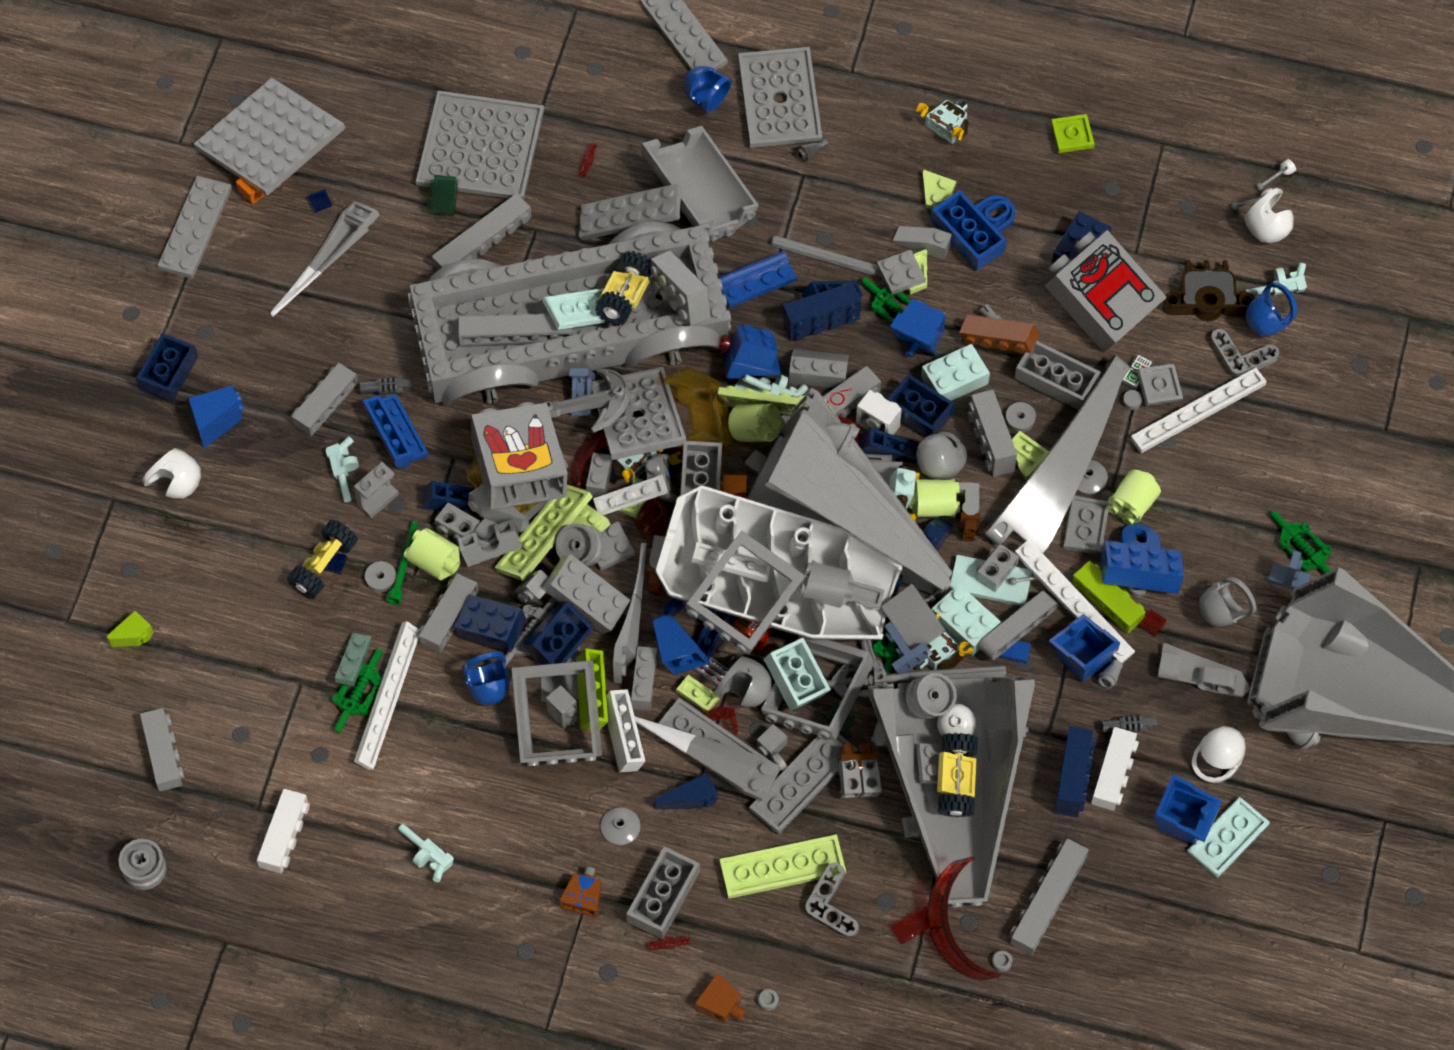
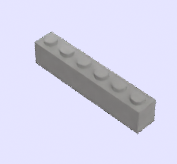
[432,193,532,270]
[459,313,573,346]
[1009,838,1089,956]

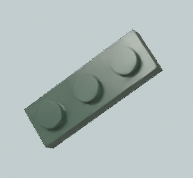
[335,633,372,686]

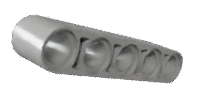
[978,591,1058,660]

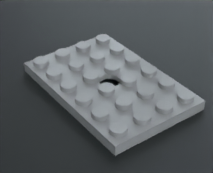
[738,47,822,148]
[592,367,687,460]

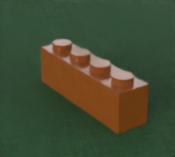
[959,315,1039,353]

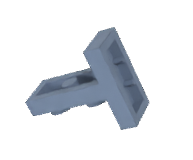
[569,368,595,417]
[1268,551,1311,590]
[885,622,932,674]

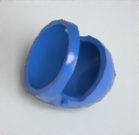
[683,66,732,113]
[1245,282,1297,337]
[462,652,510,706]

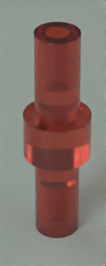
[579,143,597,177]
[649,936,691,951]

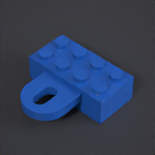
[930,190,1015,271]
[1100,524,1184,594]

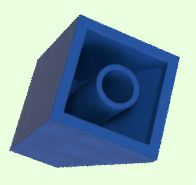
[189,385,244,448]
[653,614,711,675]

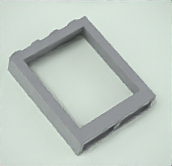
[685,530,805,654]
[761,636,874,741]
[512,660,602,766]

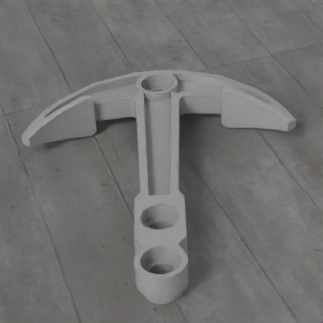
[544,369,631,432]

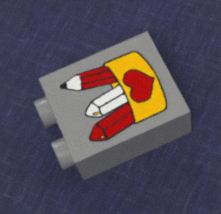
[471,402,567,510]

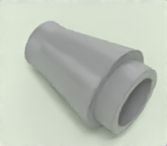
[1098,660,1123,689]

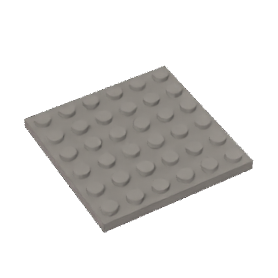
[194,78,345,196]
[416,91,544,200]

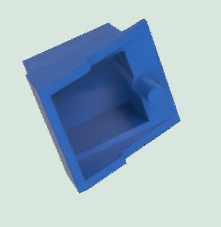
[890,299,946,357]
[722,324,780,379]
[1049,614,1120,683]
[1155,774,1222,845]

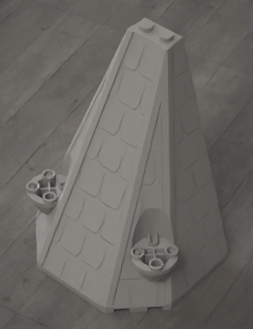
[746,388,952,596]
[1247,567,1454,750]
[868,676,1035,907]

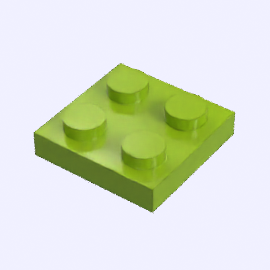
[1051,114,1095,153]

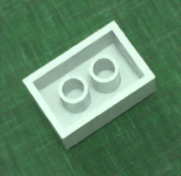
[921,344,990,401]
[932,584,1001,656]
[763,638,831,711]

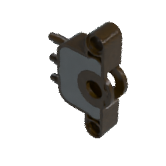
[1162,260,1255,322]

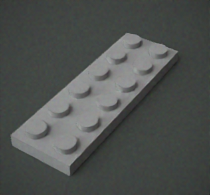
[641,0,728,71]
[158,176,232,279]
[579,183,681,240]
[658,698,772,762]
[749,725,858,834]

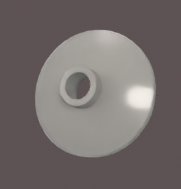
[1077,460,1108,494]
[601,808,640,846]

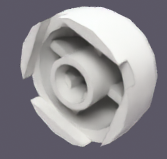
[937,704,976,736]

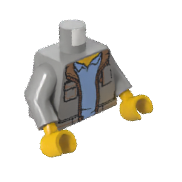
[645,451,683,503]

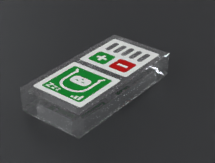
[1121,353,1155,391]

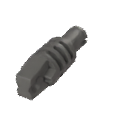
[360,377,413,395]
[1101,715,1157,733]

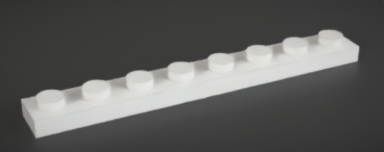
[1131,368,1267,453]
[1014,540,1135,664]
[354,621,420,770]

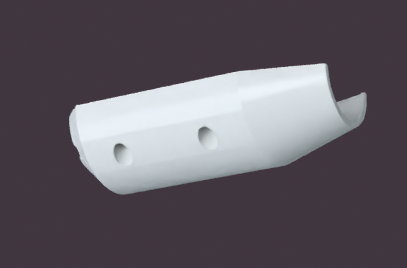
[655,486,902,640]

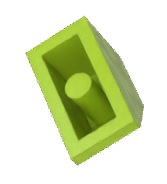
[106,611,153,647]

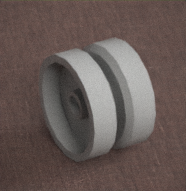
[555,523,605,567]
[906,673,957,719]
[118,839,167,890]

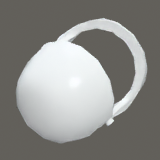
[1244,188,1294,243]
[142,448,201,498]
[1192,726,1246,783]

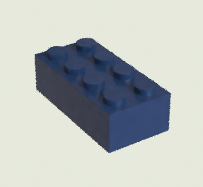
[783,282,861,341]
[1054,726,1095,818]

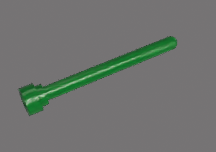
[386,521,418,605]

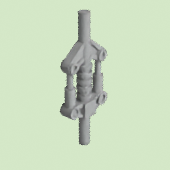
[505,597,558,667]
[826,660,911,699]

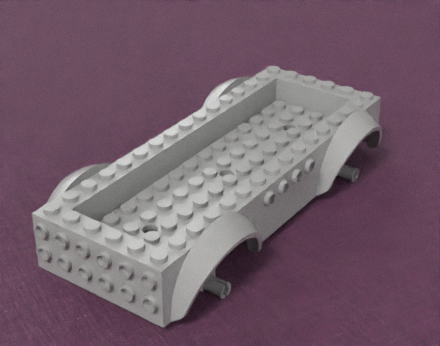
[407,221,731,405]

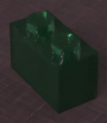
[428,175,459,216]

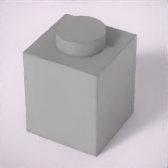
[757,724,788,760]

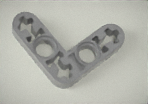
[1211,329,1279,378]
[806,862,859,937]

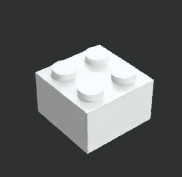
[856,390,901,435]

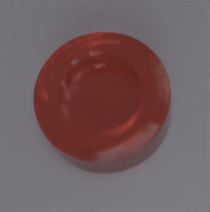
[719,334,732,354]

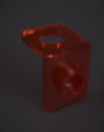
[708,707,738,735]

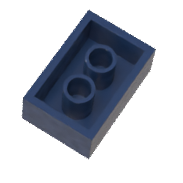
[1052,211,1112,264]
[136,333,198,402]
[887,374,955,437]
[454,594,527,652]
[523,602,594,665]

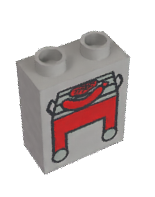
[1044,230,1167,353]

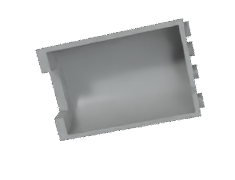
[641,126,759,241]

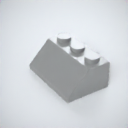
[789,349,849,388]

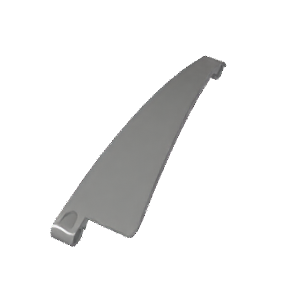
[983,355,1130,553]

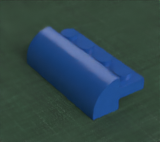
[718,251,797,308]
[362,394,428,468]

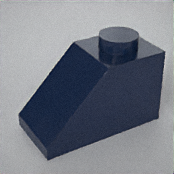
[923,517,954,552]

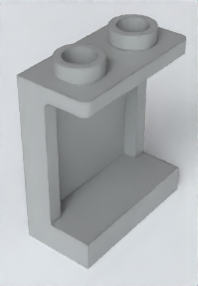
[354,462,399,519]

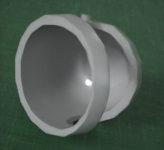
[916,432,965,480]
[1198,577,1256,627]
[715,656,772,707]

